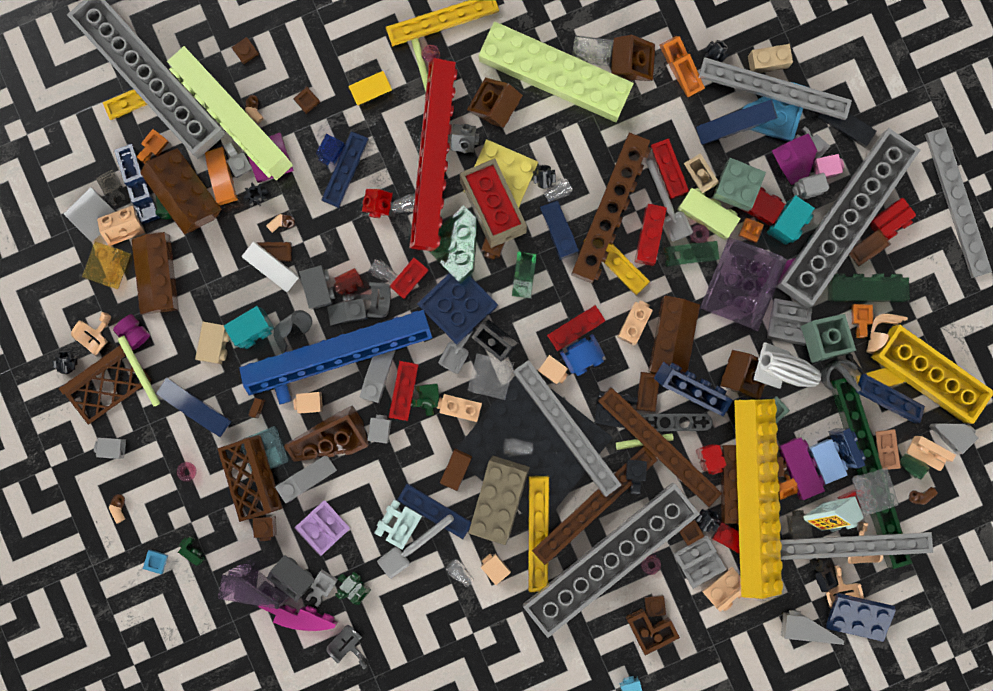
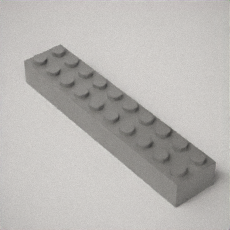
[67,0,226,159]
[776,128,920,308]
[523,483,700,638]

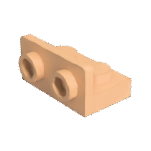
[97,206,145,246]
[906,436,956,471]
[702,567,741,611]

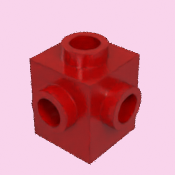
[362,189,392,219]

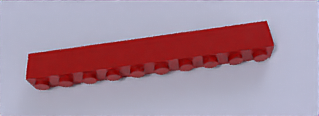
[410,58,457,252]

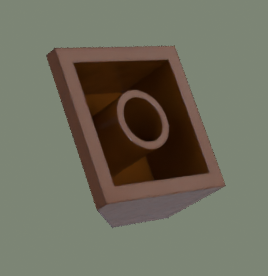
[611,35,655,81]
[467,77,523,128]
[721,350,765,400]

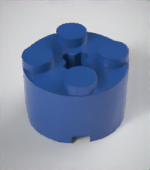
[560,335,605,376]

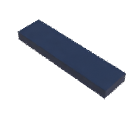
[321,131,369,208]
[856,374,925,424]
[397,483,472,539]

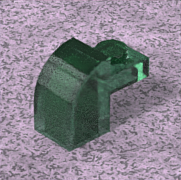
[512,252,537,298]

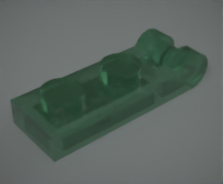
[663,241,720,267]

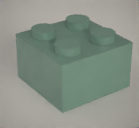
[712,158,766,211]
[801,314,856,363]

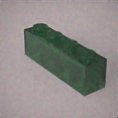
[828,274,910,302]

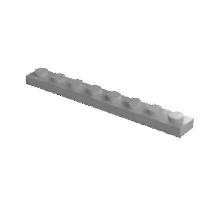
[698,57,852,120]
[925,128,992,278]
[513,360,621,497]
[780,532,933,560]

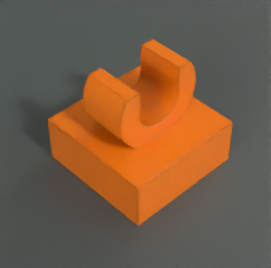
[738,218,764,243]
[778,474,798,500]

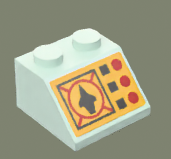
[803,496,864,532]

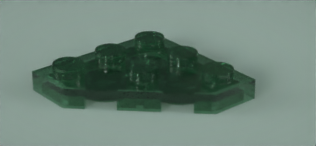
[428,205,478,284]

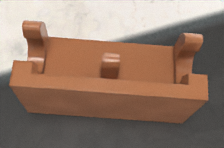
[875,429,900,470]

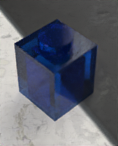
[316,133,345,166]

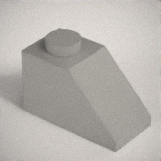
[929,424,978,454]

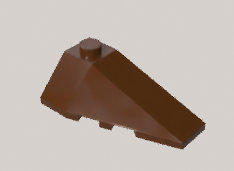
[284,405,369,462]

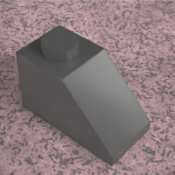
[327,299,368,326]

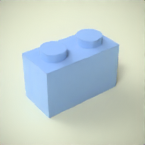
[808,439,848,484]

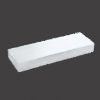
[242,241,299,292]

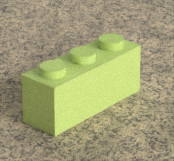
[677,188,740,240]

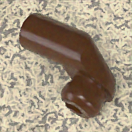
[908,487,938,505]

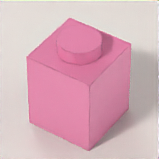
[812,154,844,179]

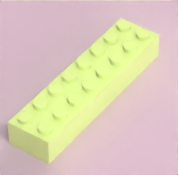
[478,21,634,122]
[167,46,293,180]

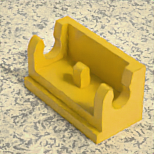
[349,71,392,106]

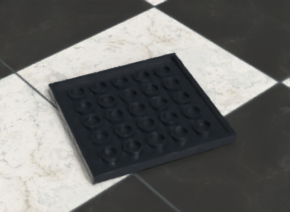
[451,376,613,518]

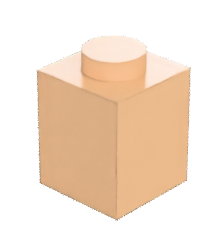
[537,355,568,385]
[293,392,323,414]
[481,553,511,585]

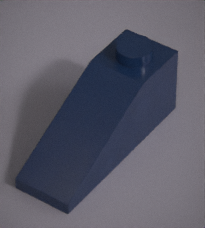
[540,201,578,260]

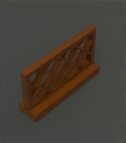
[59,345,152,425]
[217,435,283,522]

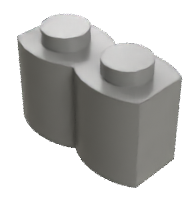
[793,173,829,200]

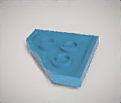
[742,82,809,142]

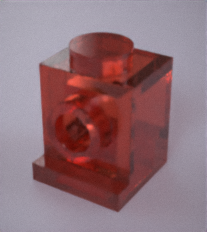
[334,268,365,294]

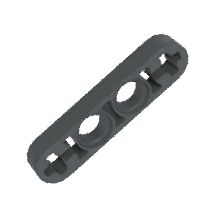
[641,414,713,431]

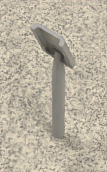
[646,158,693,242]
[438,292,492,374]
[377,515,454,579]

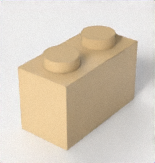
[748,44,793,73]
[195,322,230,364]

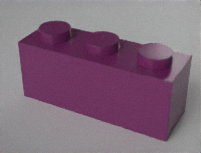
[778,437,825,500]

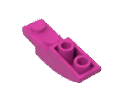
[259,597,338,631]

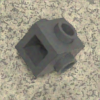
[451,124,479,153]

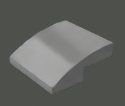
[64,187,116,242]
[767,299,812,346]
[673,535,727,589]

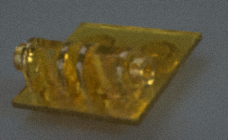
[82,241,131,289]

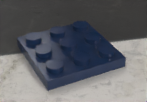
[417,264,498,345]

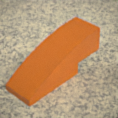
[659,36,705,97]
[205,147,238,205]

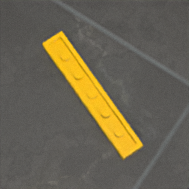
[386,0,499,46]
[528,476,549,592]

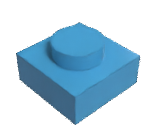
[143,550,168,574]

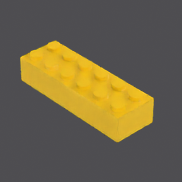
[871,325,993,424]

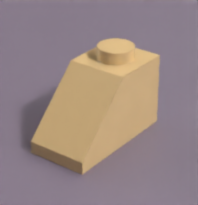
[684,153,719,193]

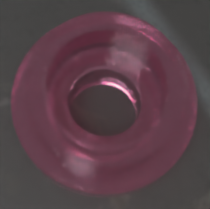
[421,45,440,62]
[690,225,709,244]
[177,462,197,481]
[641,555,661,575]

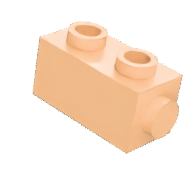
[618,301,653,346]
[437,394,482,422]

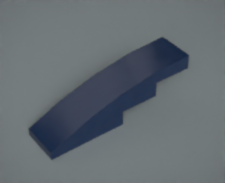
[696,100,778,145]
[114,143,160,225]
[156,378,231,437]

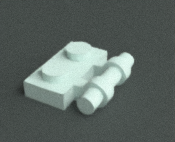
[375,499,422,550]

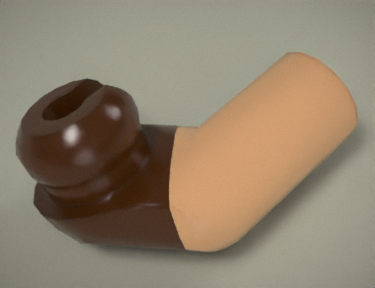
[245,95,264,124]
[266,214,295,233]
[109,494,125,524]

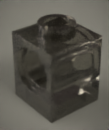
[787,510,813,540]

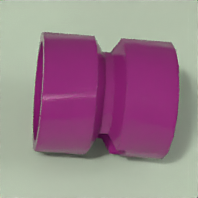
[113,314,150,351]

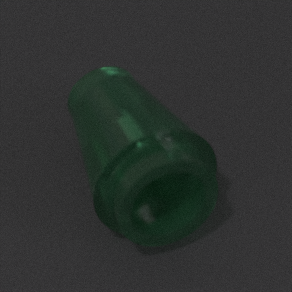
[900,453,930,480]

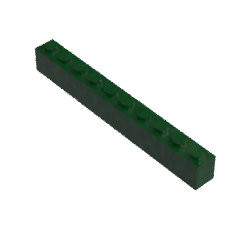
[830,376,912,569]

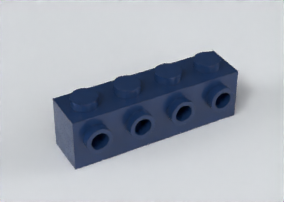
[654,362,733,417]

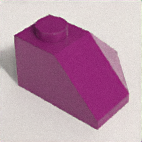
[772,133,817,185]

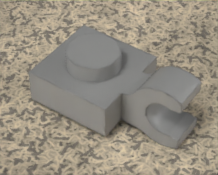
[224,142,252,178]

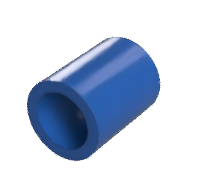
[274,384,292,405]

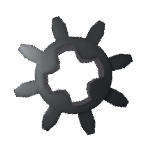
[704,40,729,62]
[533,165,556,189]
[244,182,268,206]
[52,350,78,374]
[696,508,722,532]

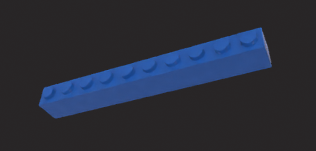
[239,310,432,396]

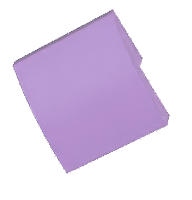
[295,500,350,556]

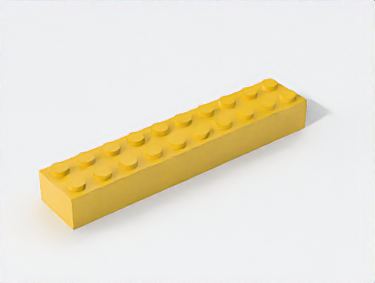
[735,399,783,599]

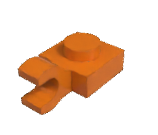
[137,129,169,164]
[852,304,873,338]

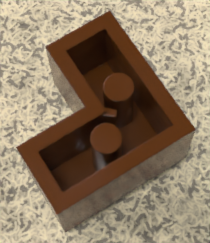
[625,609,680,656]

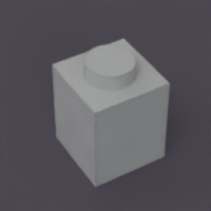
[368,414,391,443]
[94,438,126,459]

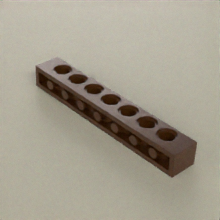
[571,132,651,284]

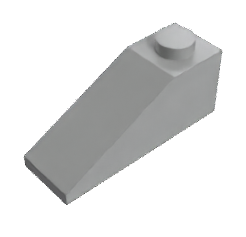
[360,350,395,403]
[275,456,337,503]
[781,610,844,645]

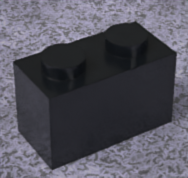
[471,320,518,361]

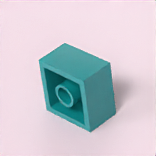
[766,195,815,245]
[224,306,274,349]

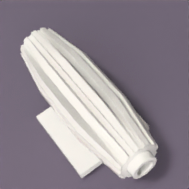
[754,343,821,389]

